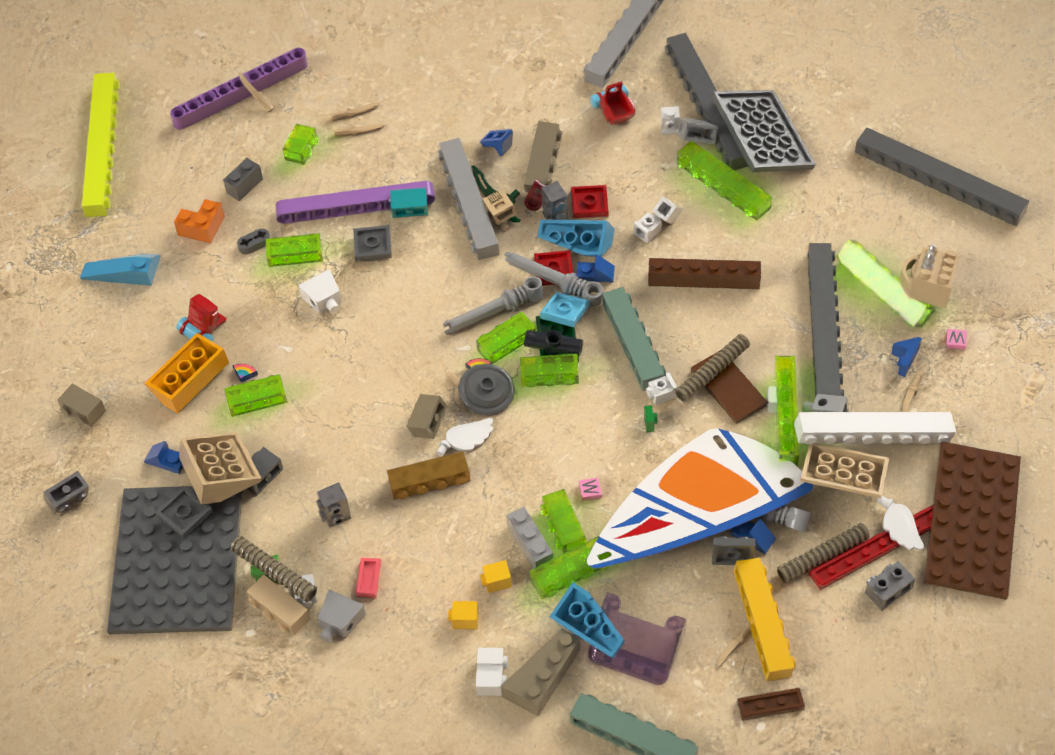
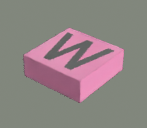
[946,329,967,350]
[579,478,602,501]

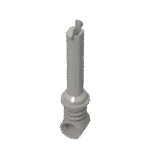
[504,252,603,306]
[443,276,544,335]
[762,505,811,532]

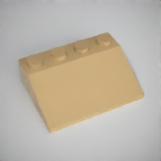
[179,432,261,504]
[800,443,889,498]

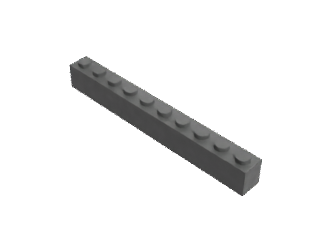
[665,33,748,172]
[855,127,1029,227]
[807,243,844,398]

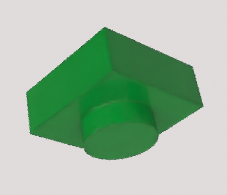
[644,405,658,433]

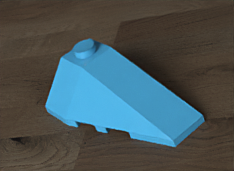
[537,220,615,256]
[80,253,160,286]
[549,583,625,658]

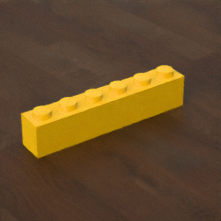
[733,558,796,681]

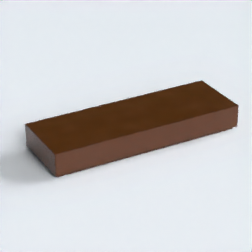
[737,687,805,721]

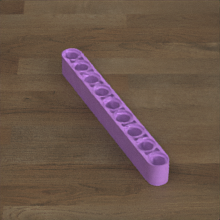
[170,48,308,130]
[275,181,435,224]

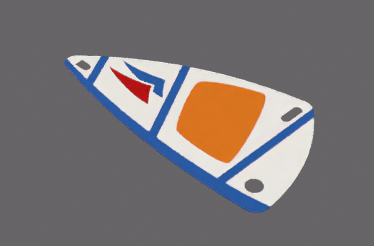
[587,428,813,568]

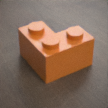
[174,199,225,243]

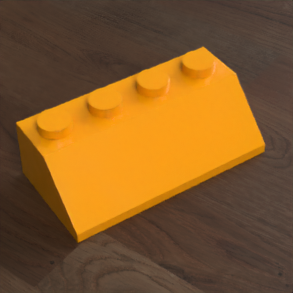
[145,333,229,414]

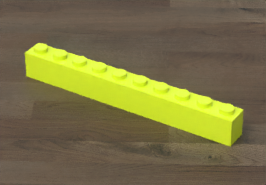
[82,72,120,217]

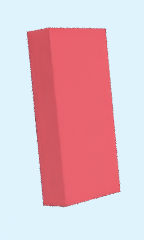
[355,558,382,598]

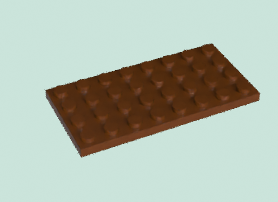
[924,441,1021,600]

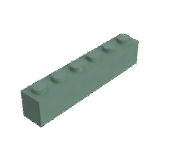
[602,287,666,391]
[569,693,698,755]

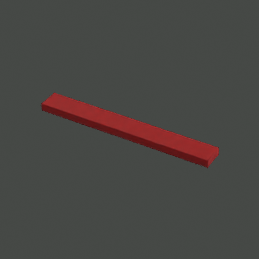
[809,505,933,590]

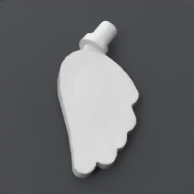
[436,418,493,457]
[877,496,924,551]

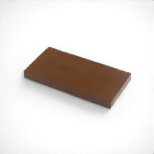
[691,351,768,424]

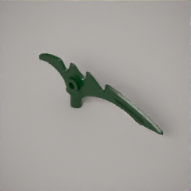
[472,165,521,223]

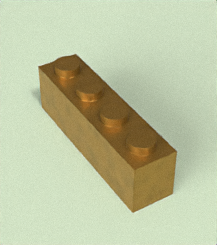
[387,451,470,500]

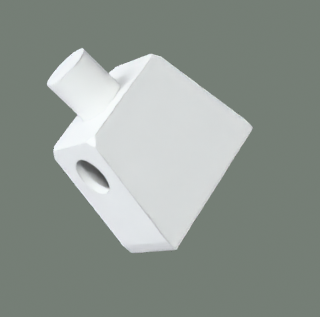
[298,269,342,314]

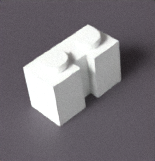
[476,648,508,696]

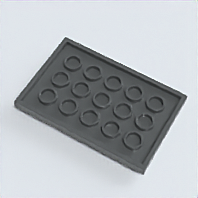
[711,90,816,173]

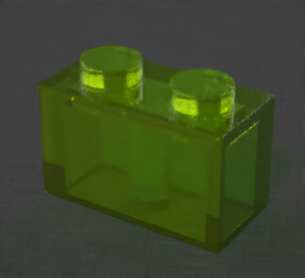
[283,124,319,165]

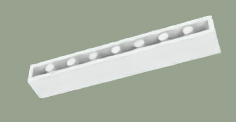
[794,412,956,444]

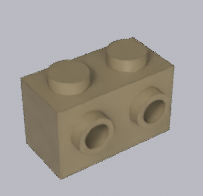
[57,383,106,427]
[406,394,448,439]

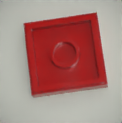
[571,185,609,219]
[534,250,573,286]

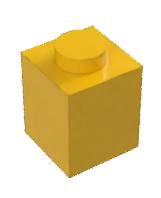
[480,560,512,593]
[448,601,479,629]

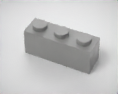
[506,507,554,573]

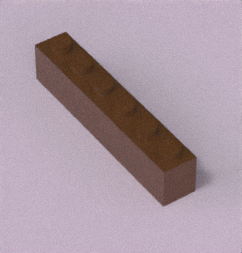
[648,258,761,289]

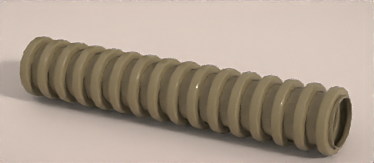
[675,334,750,402]
[777,523,870,583]
[231,536,317,602]

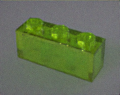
[266,233,323,267]
[476,311,536,364]
[520,354,579,387]
[224,374,288,417]
[540,489,586,555]

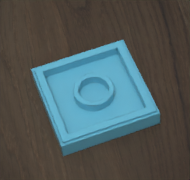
[540,292,590,327]

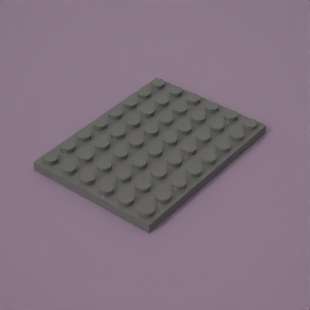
[107,486,243,635]

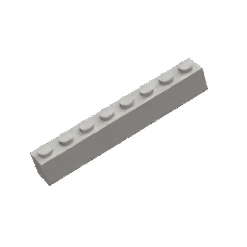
[584,0,664,88]
[437,138,499,260]

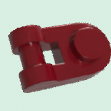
[524,179,548,211]

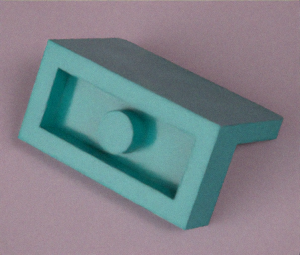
[390,188,428,218]

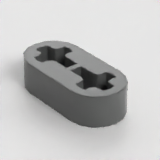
[237,229,271,254]

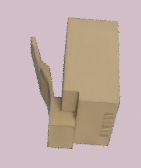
[482,188,517,232]

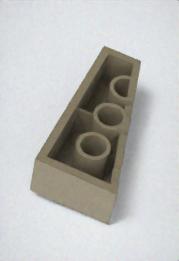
[524,121,563,194]
[501,629,581,716]

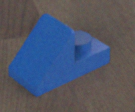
[480,129,513,157]
[577,254,615,283]
[891,337,922,377]
[144,441,183,474]
[730,519,776,555]

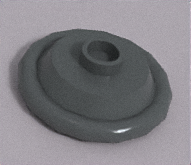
[458,363,515,416]

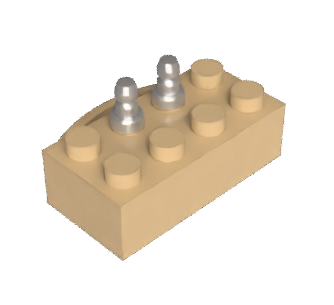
[900,244,960,308]

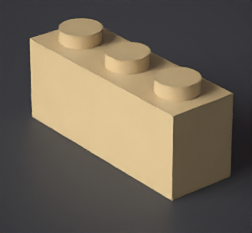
[246,575,310,636]

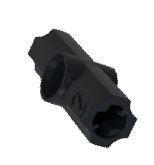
[524,330,583,356]

